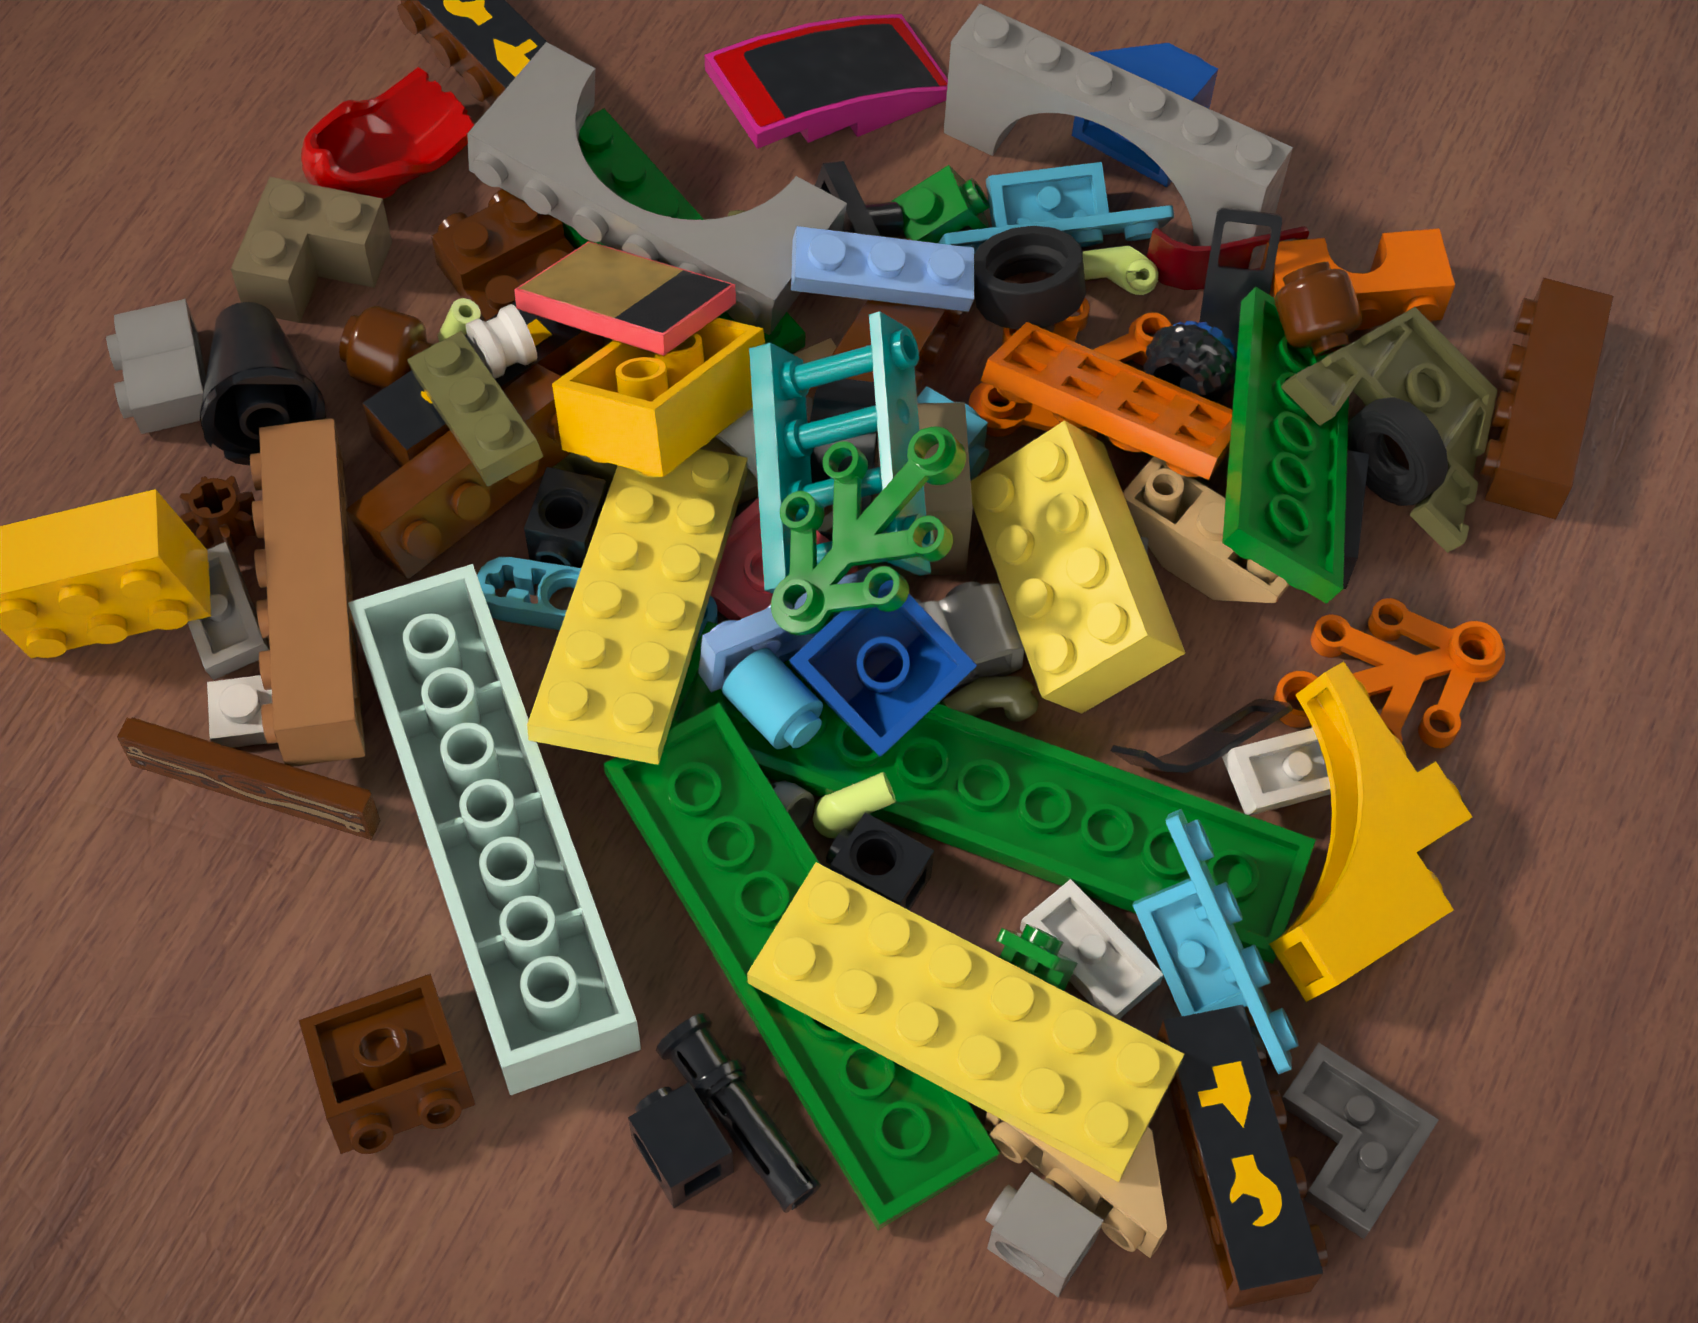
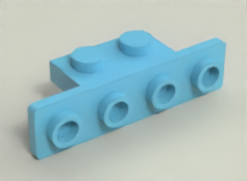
[938,162,1174,254]
[1133,809,1299,1075]

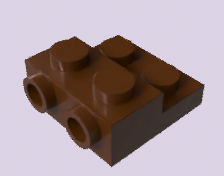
[431,189,574,321]
[299,973,476,1154]

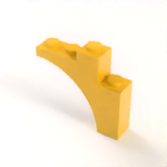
[1269,661,1472,1002]

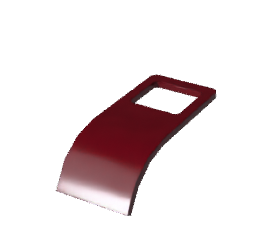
[1147,226,1309,290]

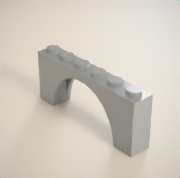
[944,4,1293,268]
[467,42,847,335]

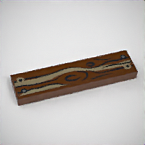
[117,717,381,840]

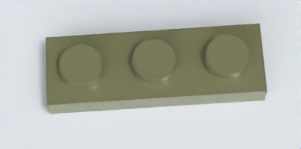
[407,331,544,486]

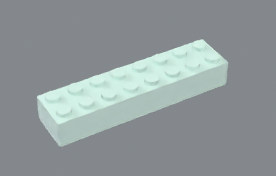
[348,564,641,1095]

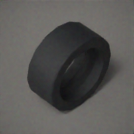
[974,226,1086,330]

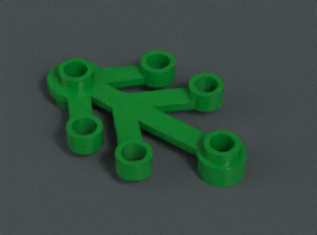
[771,426,966,635]

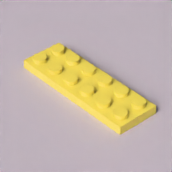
[527,449,748,765]
[747,862,1184,1182]

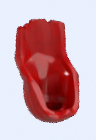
[301,67,475,200]

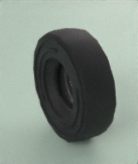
[1347,397,1448,506]

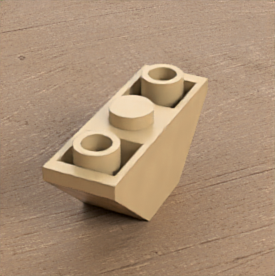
[1123,456,1290,603]
[984,1112,1168,1258]

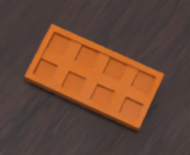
[981,322,1233,480]

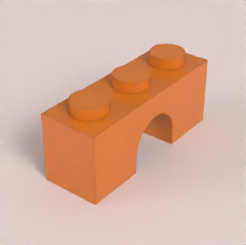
[1260,228,1455,330]

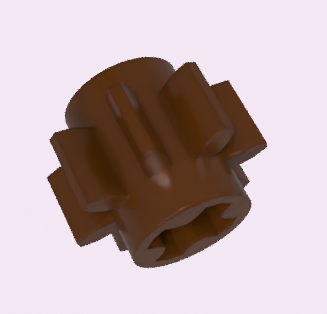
[179,476,256,552]

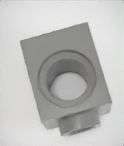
[985,1172,1104,1297]

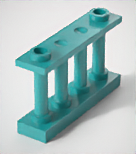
[749,311,934,594]

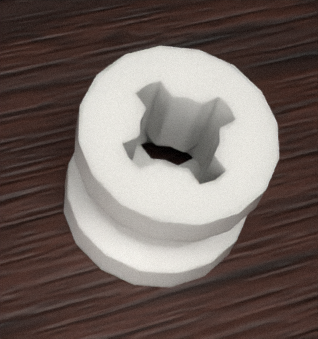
[466,304,538,379]

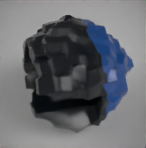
[1143,321,1237,403]

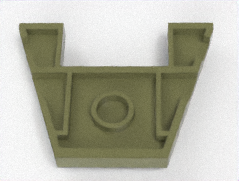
[1281,307,1498,553]

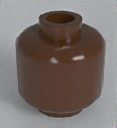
[1274,262,1363,357]
[339,306,433,389]

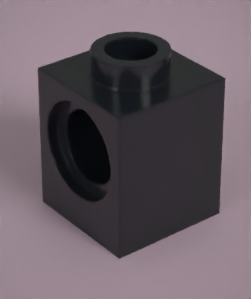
[524,467,608,568]
[826,812,934,911]
[628,1082,734,1208]

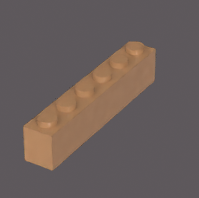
[250,418,365,767]

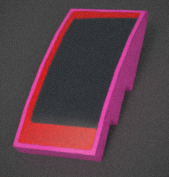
[704,14,948,149]

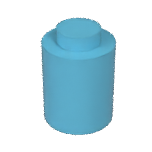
[722,648,823,749]

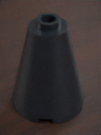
[200,302,326,466]

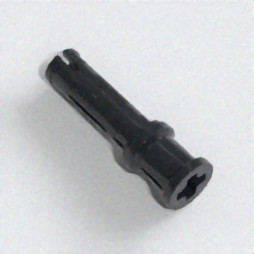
[656,1013,821,1213]

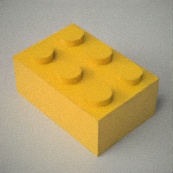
[552,317,765,477]
[0,489,211,658]

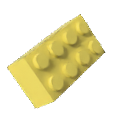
[971,420,1186,714]

